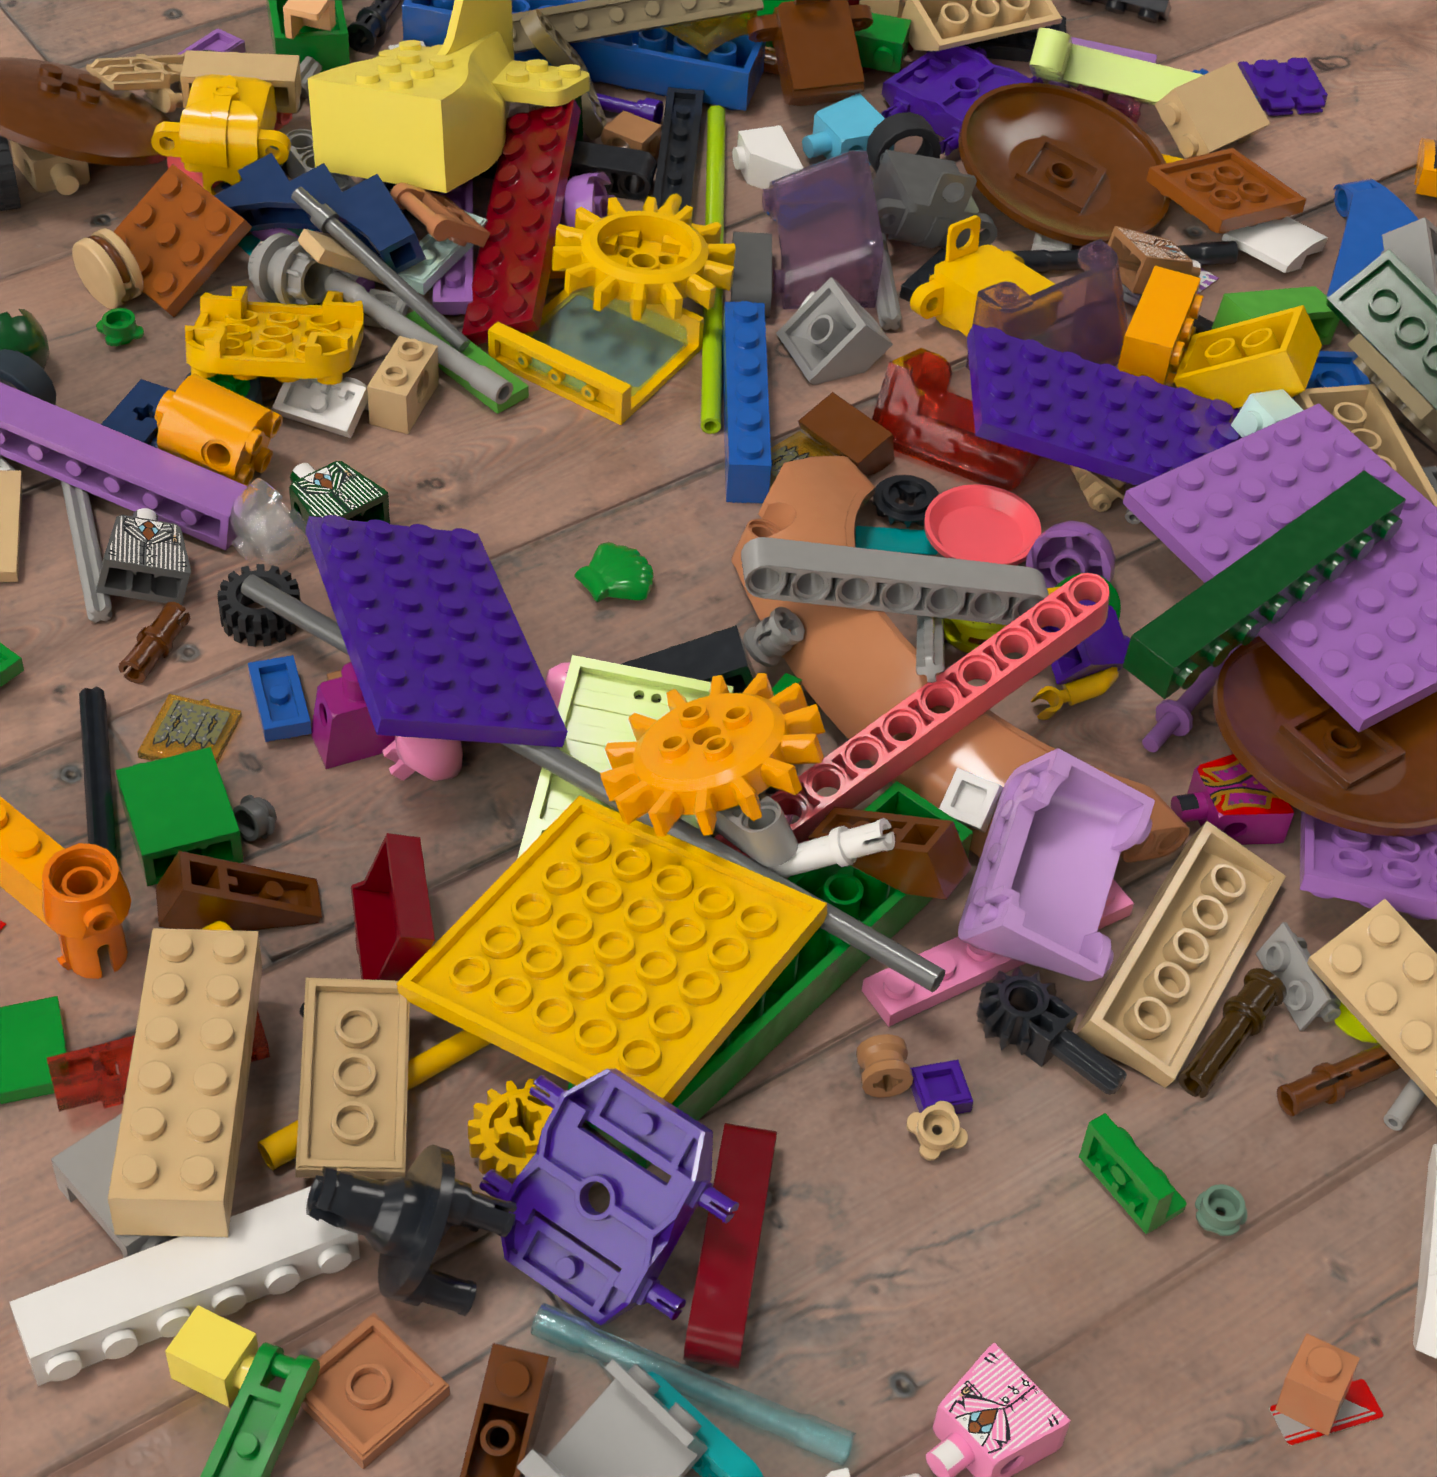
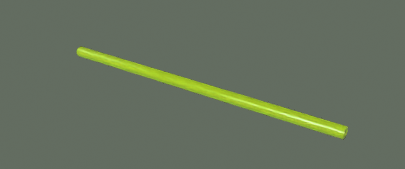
[701,105,726,434]

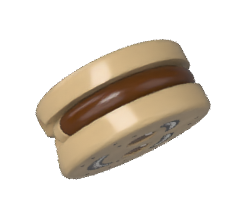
[72,228,143,309]

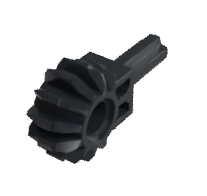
[976,966,1127,1095]

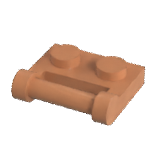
[390,182,490,247]

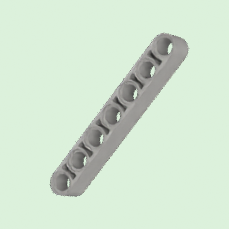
[741,537,1049,625]

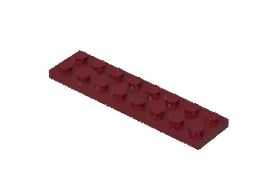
[462,99,581,345]

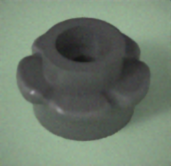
[233,795,277,841]

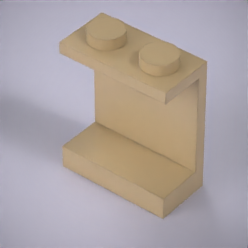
[1155,61,1270,159]

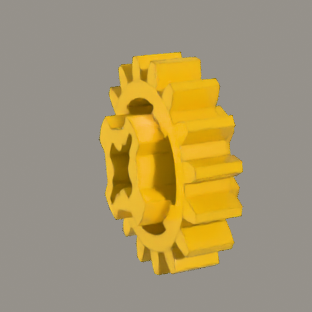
[468,1078,553,1180]

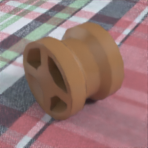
[856,1034,913,1098]

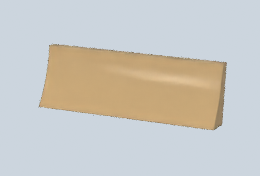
[1074,821,1286,1088]

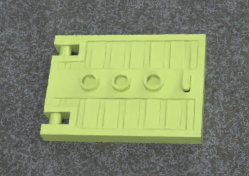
[517,655,733,859]

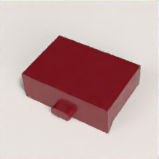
[351,833,435,981]

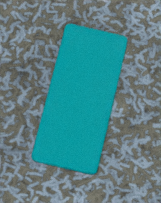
[855,526,938,555]

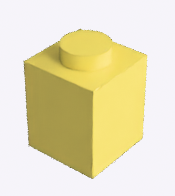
[165,1305,258,1407]

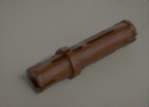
[1277,1044,1401,1116]

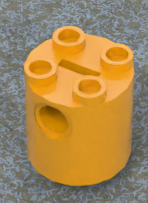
[155,373,283,486]

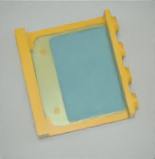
[488,286,704,425]

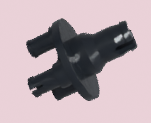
[306,1145,517,1316]

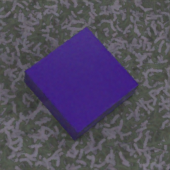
[910,1059,974,1114]

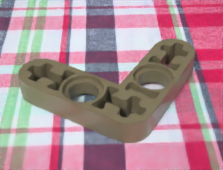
[520,9,607,140]

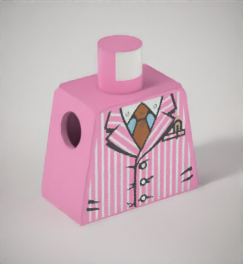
[926,1343,1071,1477]

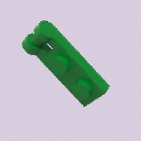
[200,1342,320,1477]

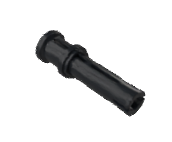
[347,0,401,53]

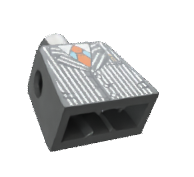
[96,508,191,605]

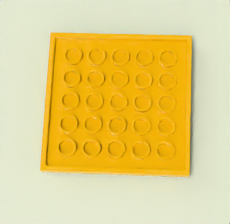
[396,795,828,1104]

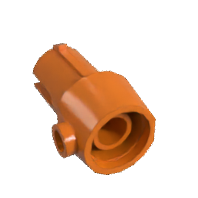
[42,843,132,979]

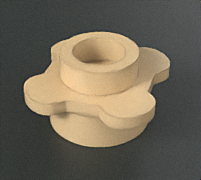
[906,1101,968,1161]

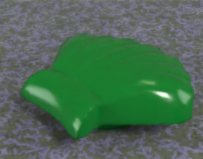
[574,542,654,602]

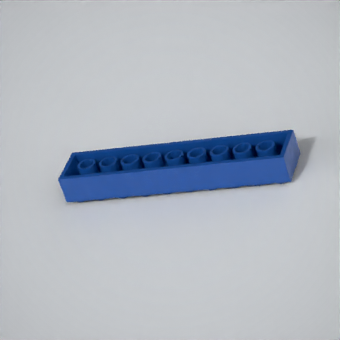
[402,0,766,111]

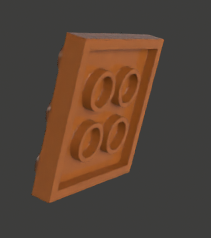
[1146,148,1306,234]
[113,164,252,317]

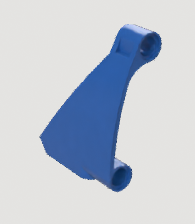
[1326,179,1419,297]

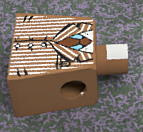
[1101,226,1201,294]

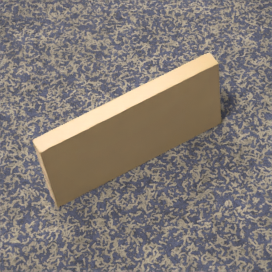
[295,978,410,1179]

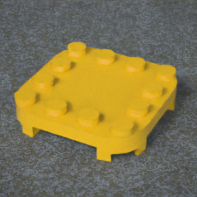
[185,286,364,385]

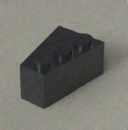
[621,625,756,701]

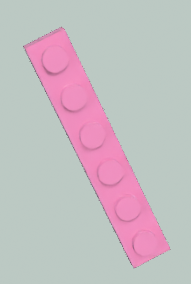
[862,879,1134,1027]

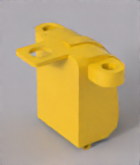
[151,74,291,195]
[910,215,1061,340]

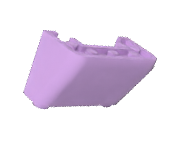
[958,748,1155,981]

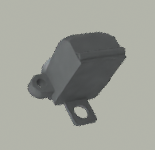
[869,150,998,249]

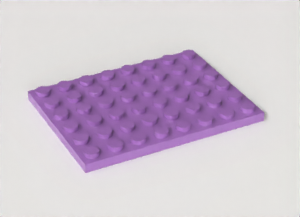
[1123,403,1437,733]

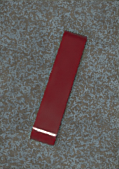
[683,1123,777,1369]

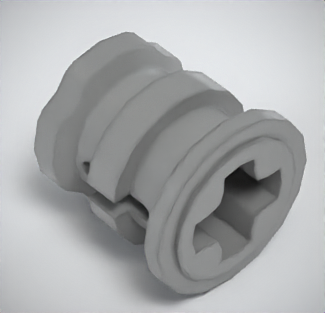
[743,607,805,667]

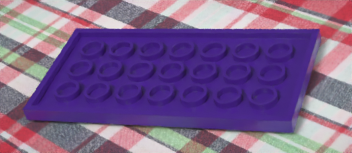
[967,324,1242,486]
[305,515,568,748]

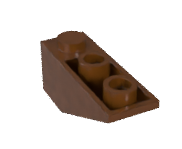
[460,1343,557,1477]

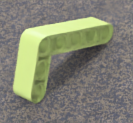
[1029,28,1203,105]

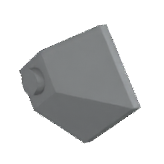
[776,277,893,385]

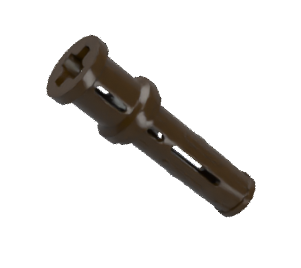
[1178,968,1287,1098]

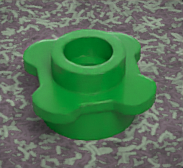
[96,308,144,346]

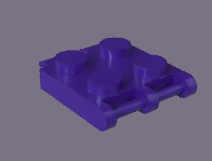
[1238,58,1328,116]

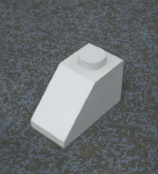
[732,125,804,196]

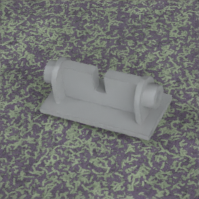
[1256,922,1341,1031]

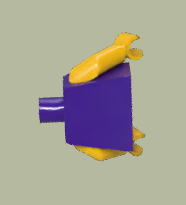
[1031,586,1131,720]

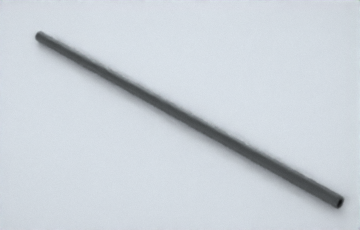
[241,574,945,992]

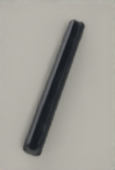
[79,686,117,859]

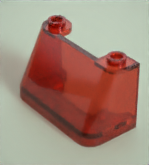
[872,348,1041,491]

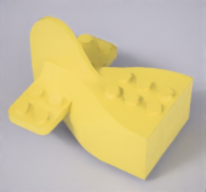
[307,0,590,193]

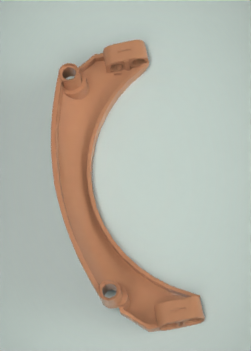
[731,456,1190,863]

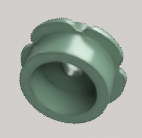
[1195,1184,1247,1236]

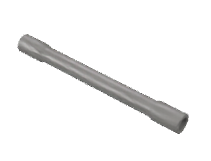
[325,271,513,404]

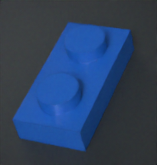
[248,655,312,742]

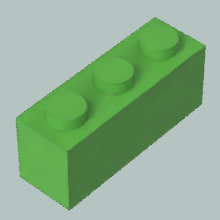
[1212,286,1340,345]

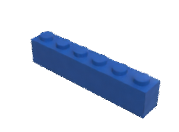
[722,301,772,503]

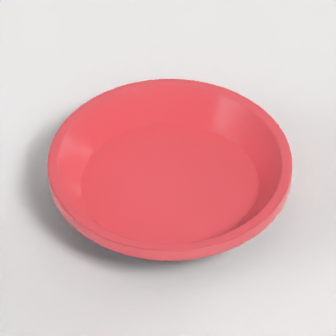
[924,484,1041,566]

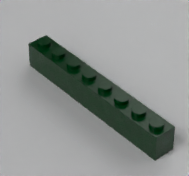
[1123,470,1406,700]

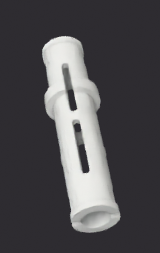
[750,818,895,878]

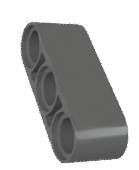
[731,231,772,317]

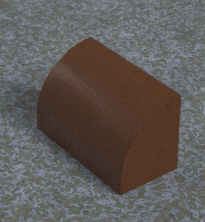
[798,392,895,475]

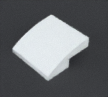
[1221,216,1328,273]

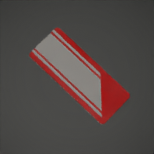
[1270,1379,1384,1445]

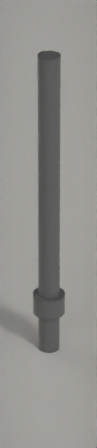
[291,187,470,352]

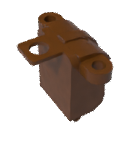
[746,0,873,106]

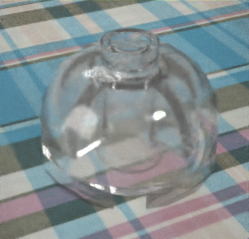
[230,478,310,566]

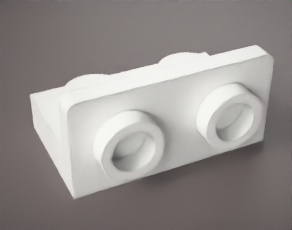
[272,377,369,438]

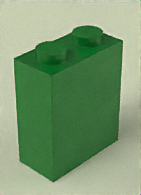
[115,747,244,886]

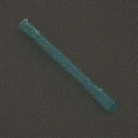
[531,1303,856,1466]

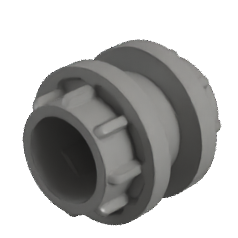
[248,233,333,305]

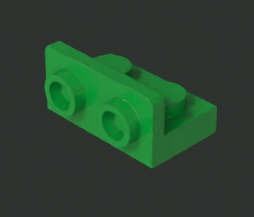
[1079,1113,1187,1235]

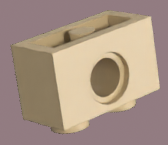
[367,336,439,434]

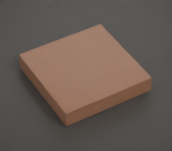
[301,1313,450,1470]

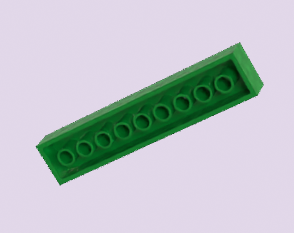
[568,781,973,1169]

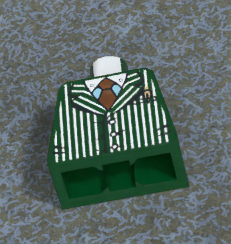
[289,461,390,539]

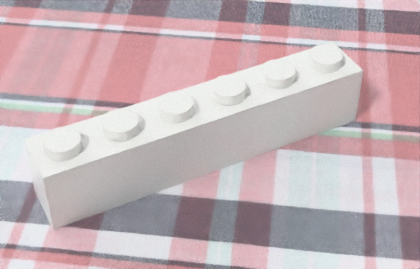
[10,1186,360,1386]

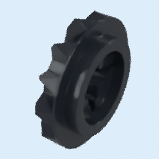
[872,475,939,529]

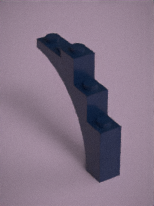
[214,153,426,274]

